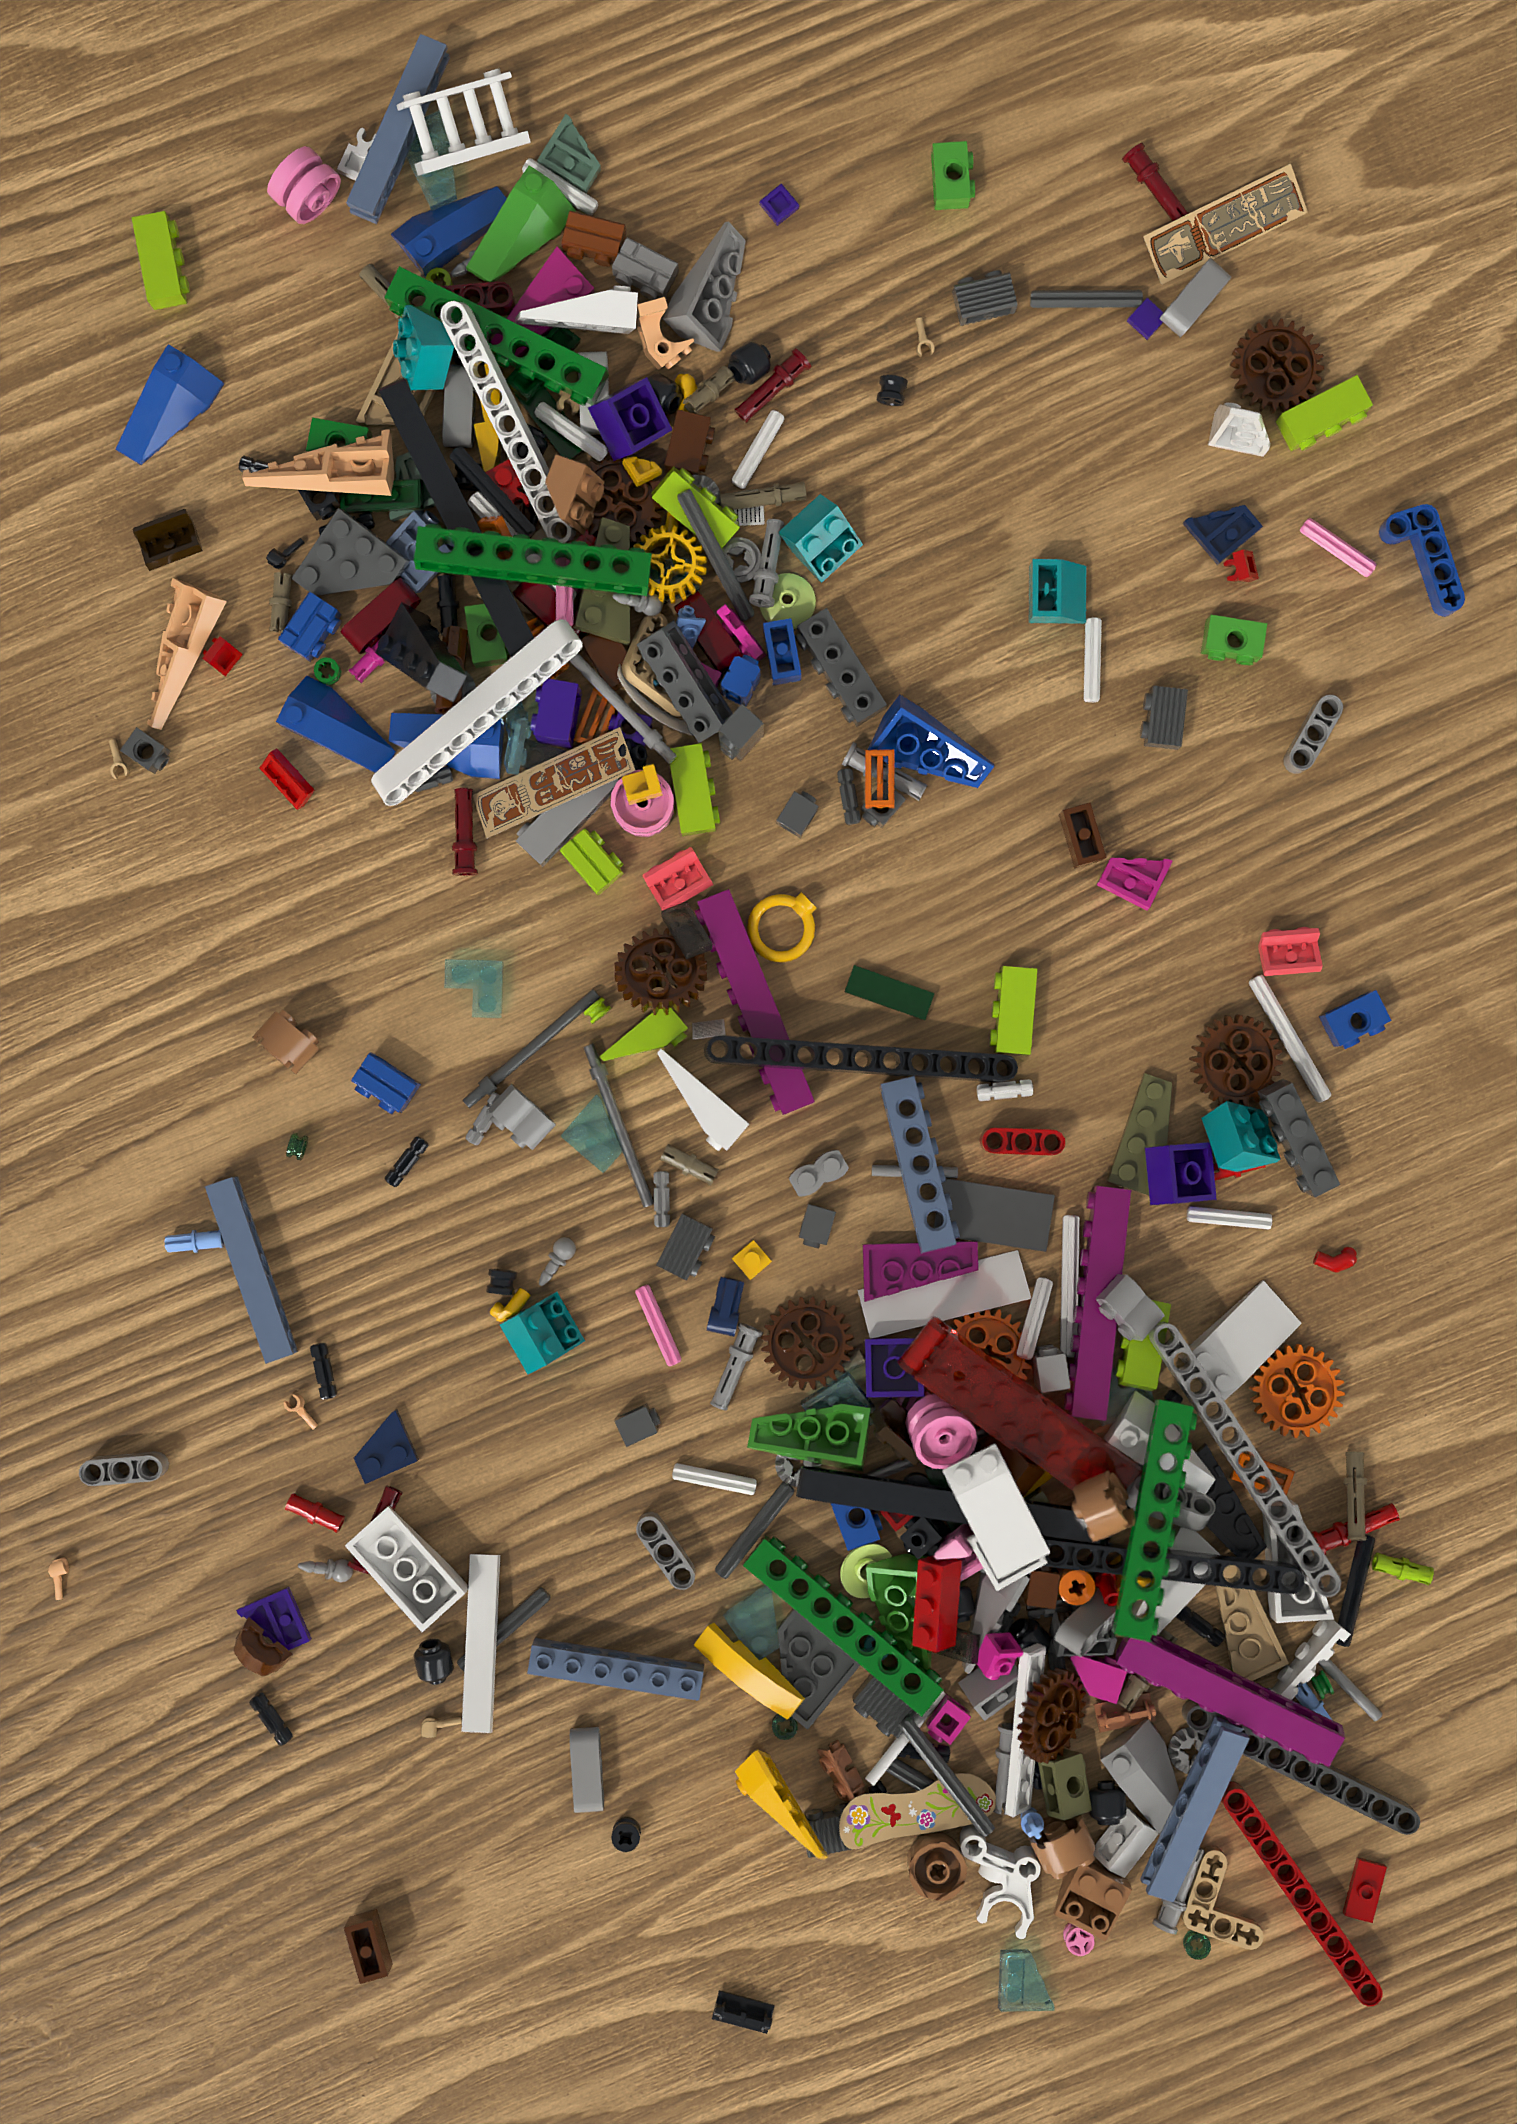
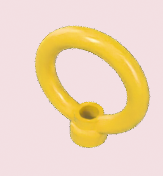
[747,892,817,962]

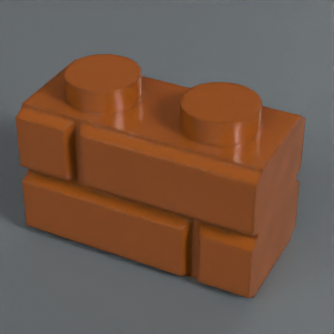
[561,211,626,267]

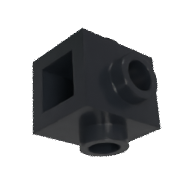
[900,1516,951,1560]

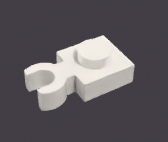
[337,128,376,181]

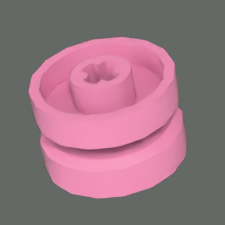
[267,146,341,224]
[611,770,675,837]
[905,1393,977,1469]

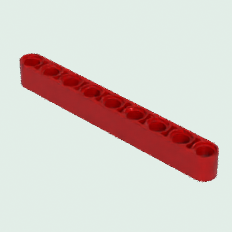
[1221,1781,1383,2006]

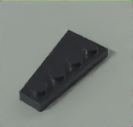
[1195,1443,1267,1559]

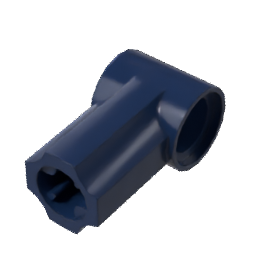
[706,1276,744,1337]

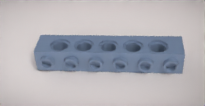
[880,1076,960,1254]
[527,1638,704,1701]

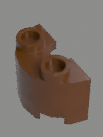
[234,1617,293,1676]

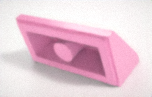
[934,1523,974,1559]

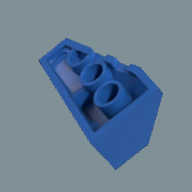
[391,186,507,279]
[116,344,224,465]
[276,675,396,773]
[868,694,995,788]
[389,713,505,779]

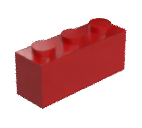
[912,1555,962,1653]

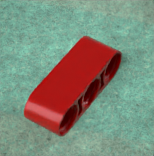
[980,1128,1065,1156]

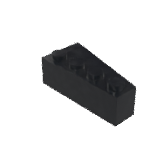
[375,602,467,701]

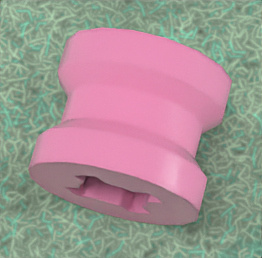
[1063,1922,1095,1956]

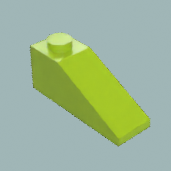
[599,1008,688,1061]

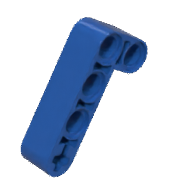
[1379,504,1465,617]

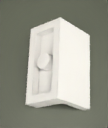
[1093,1807,1158,1878]

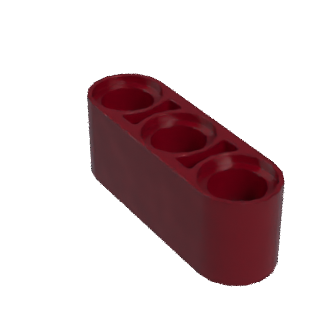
[437,282,516,319]
[340,578,421,654]
[512,582,587,640]
[674,590,743,673]

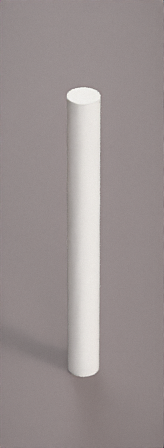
[865,1692,946,1786]

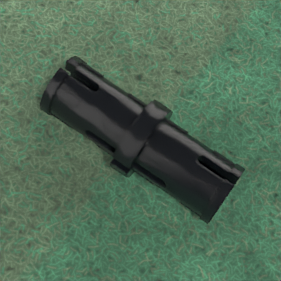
[436,575,460,635]

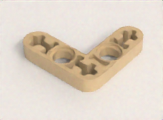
[621,613,681,717]
[1181,1846,1264,1950]

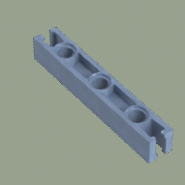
[346,34,450,224]
[205,1176,298,1364]
[1140,1716,1249,1902]

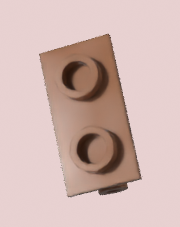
[1093,1692,1156,1733]
[817,1740,865,1802]

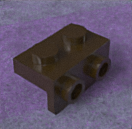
[132,509,203,571]
[870,1397,920,1466]

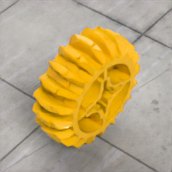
[633,525,707,604]

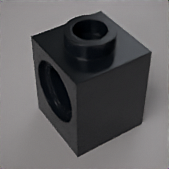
[298,489,340,520]

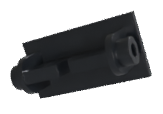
[712,1990,775,2034]

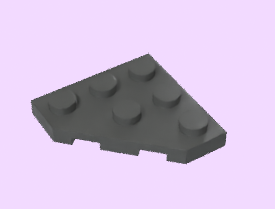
[291,508,410,596]
[778,1609,860,1730]

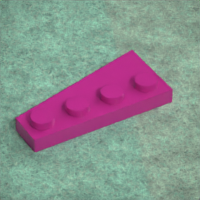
[491,246,595,366]

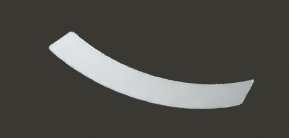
[617,664,692,735]

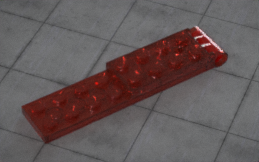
[897,1316,1141,1491]

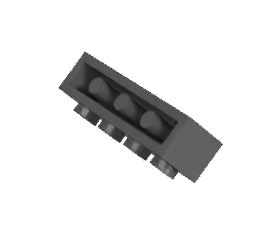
[795,608,887,727]
[636,620,733,743]
[1257,1079,1340,1198]

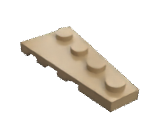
[1215,1565,1289,1681]

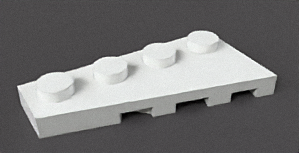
[1268,1620,1351,1700]

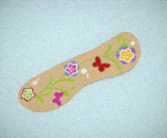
[839,1773,996,1849]

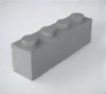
[516,779,619,867]

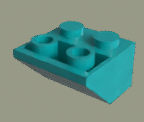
[393,305,454,390]
[778,494,863,583]
[1029,559,1086,624]
[1201,1101,1281,1172]
[500,1292,585,1374]

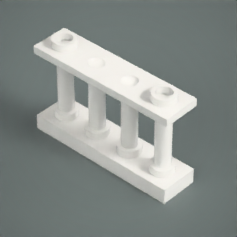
[396,68,531,176]

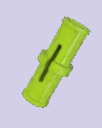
[1372,1552,1434,1586]

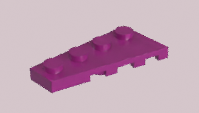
[862,1241,978,1302]

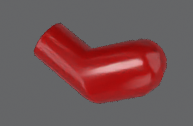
[1313,1247,1357,1273]

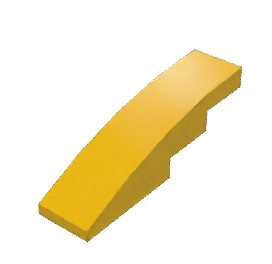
[474,363,502,472]
[694,1623,805,1720]

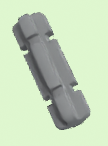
[466,1092,500,1145]
[654,1171,670,1227]

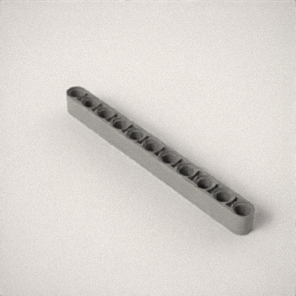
[1149,1322,1341,1597]

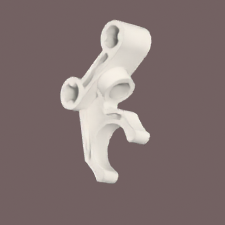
[960,1824,1041,1939]

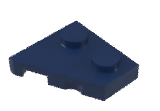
[1182,505,1263,565]
[354,1410,419,1484]

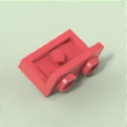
[643,847,713,913]
[1258,927,1323,976]

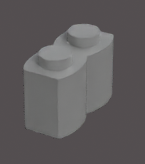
[488,1084,556,1150]
[789,1150,849,1197]
[1096,1274,1165,1341]

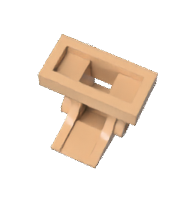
[636,297,694,370]

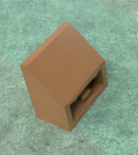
[545,455,604,535]
[1054,1861,1132,1942]

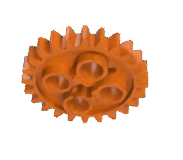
[939,1309,1032,1402]
[1249,1344,1345,1438]

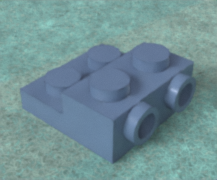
[386,510,454,593]

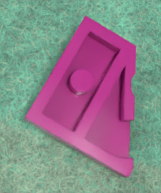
[716,604,767,662]
[1096,858,1172,911]

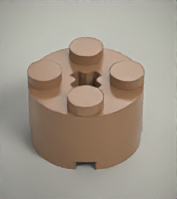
[252,1009,319,1075]
[1072,1471,1135,1541]
[1028,1815,1095,1879]
[907,1832,967,1901]

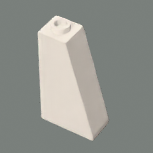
[1132,1525,1220,1635]

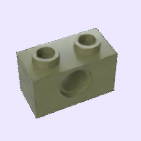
[1038,1749,1092,1820]

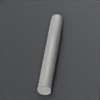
[871,1165,958,1178]
[1318,1659,1383,1721]

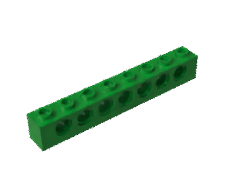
[384,266,609,406]
[414,524,652,596]
[1112,1399,1197,1642]
[743,1535,944,1717]

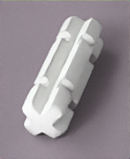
[977,1080,1033,1101]

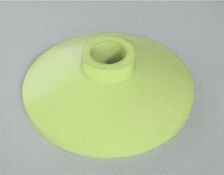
[760,573,816,630]
[840,1543,892,1598]

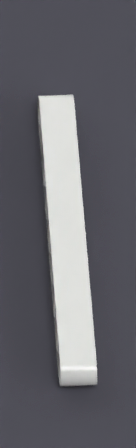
[440,301,576,543]
[371,619,582,806]

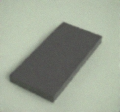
[934,1178,1055,1252]

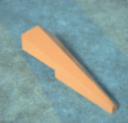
[242,429,395,496]
[147,578,227,730]

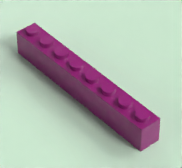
[694,889,815,1115]
[1064,1186,1131,1421]
[1116,1635,1345,1767]

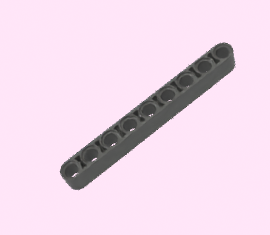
[1182,1700,1420,1835]

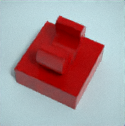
[1223,549,1259,583]
[202,636,243,677]

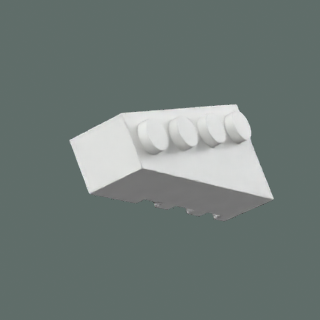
[1263,1499,1334,1623]

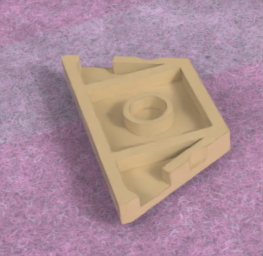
[356,331,436,426]

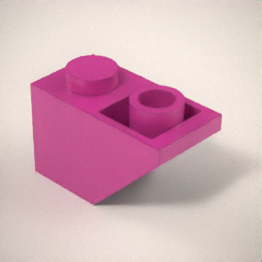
[1069,1655,1127,1704]

